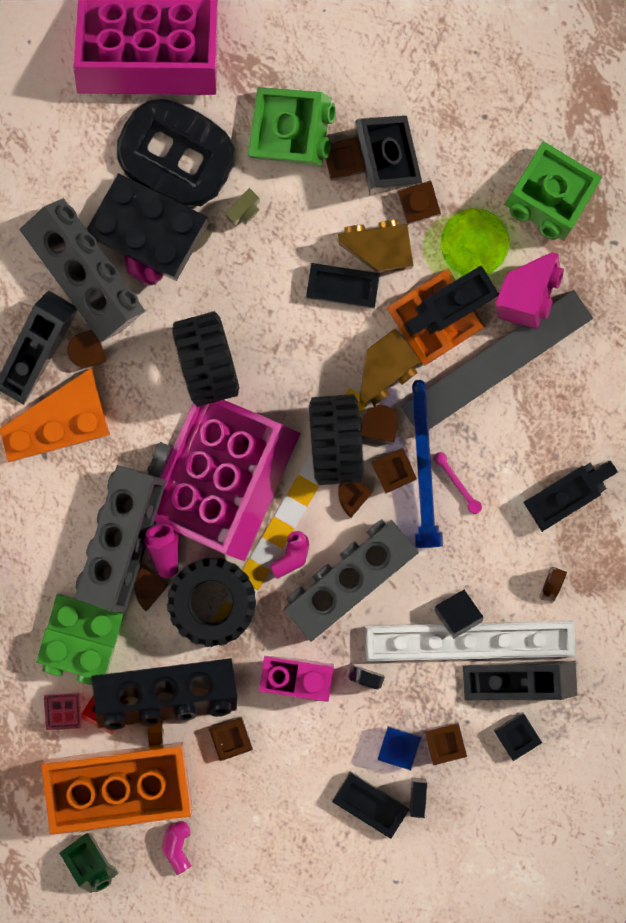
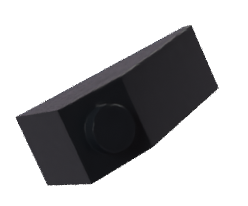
[0,290,77,405]
[463,661,577,700]

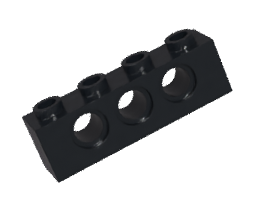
[91,658,237,730]

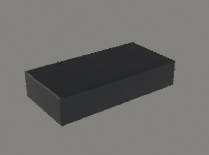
[306,263,380,309]
[332,771,410,839]

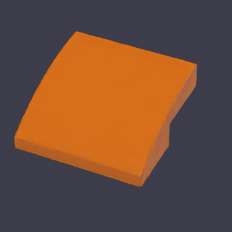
[386,268,486,366]

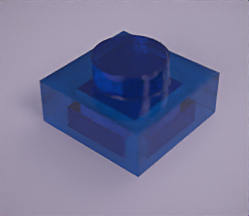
[377,725,421,771]

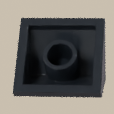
[354,115,422,195]

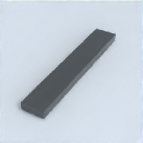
[401,290,593,436]

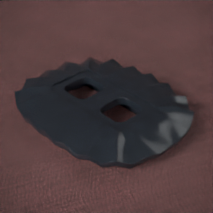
[117,99,235,207]

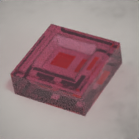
[44,692,82,730]

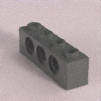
[19,198,145,342]
[75,465,167,613]
[284,519,419,642]

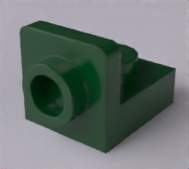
[59,833,118,893]

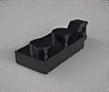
[403,265,499,337]
[523,460,618,532]

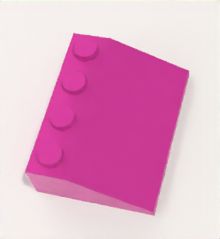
[73,0,218,95]
[154,400,301,561]

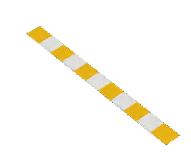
[212,388,368,623]

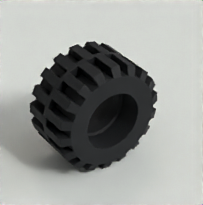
[172,311,240,407]
[309,394,364,485]
[167,558,256,647]

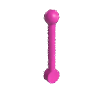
[433,452,482,514]

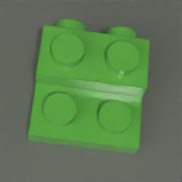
[248,87,336,167]
[504,141,602,241]
[36,594,124,685]

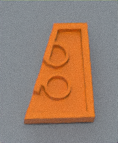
[0,368,110,462]

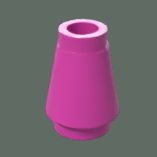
[144,524,178,578]

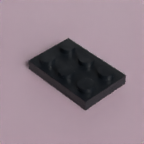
[87,173,210,281]

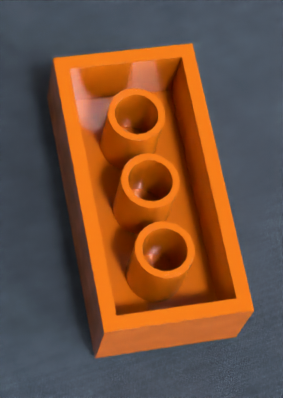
[41,742,193,835]

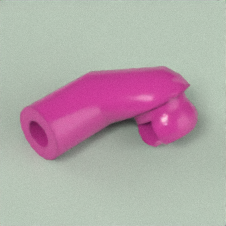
[124,255,164,286]
[269,531,310,579]
[162,821,192,875]

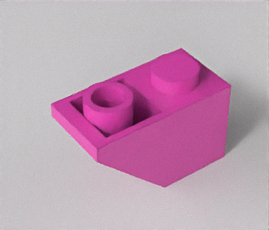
[495,252,564,330]
[259,656,334,702]

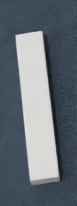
[365,621,575,661]

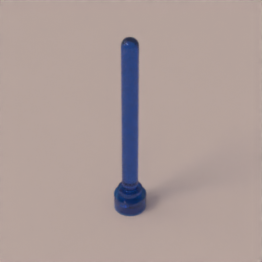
[412,379,443,548]

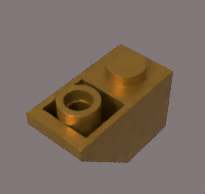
[338,219,414,273]
[359,328,421,406]

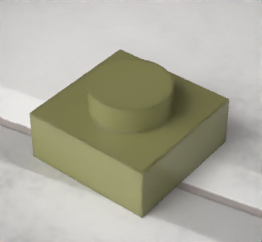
[225,188,260,226]

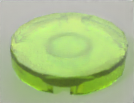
[440,208,510,276]

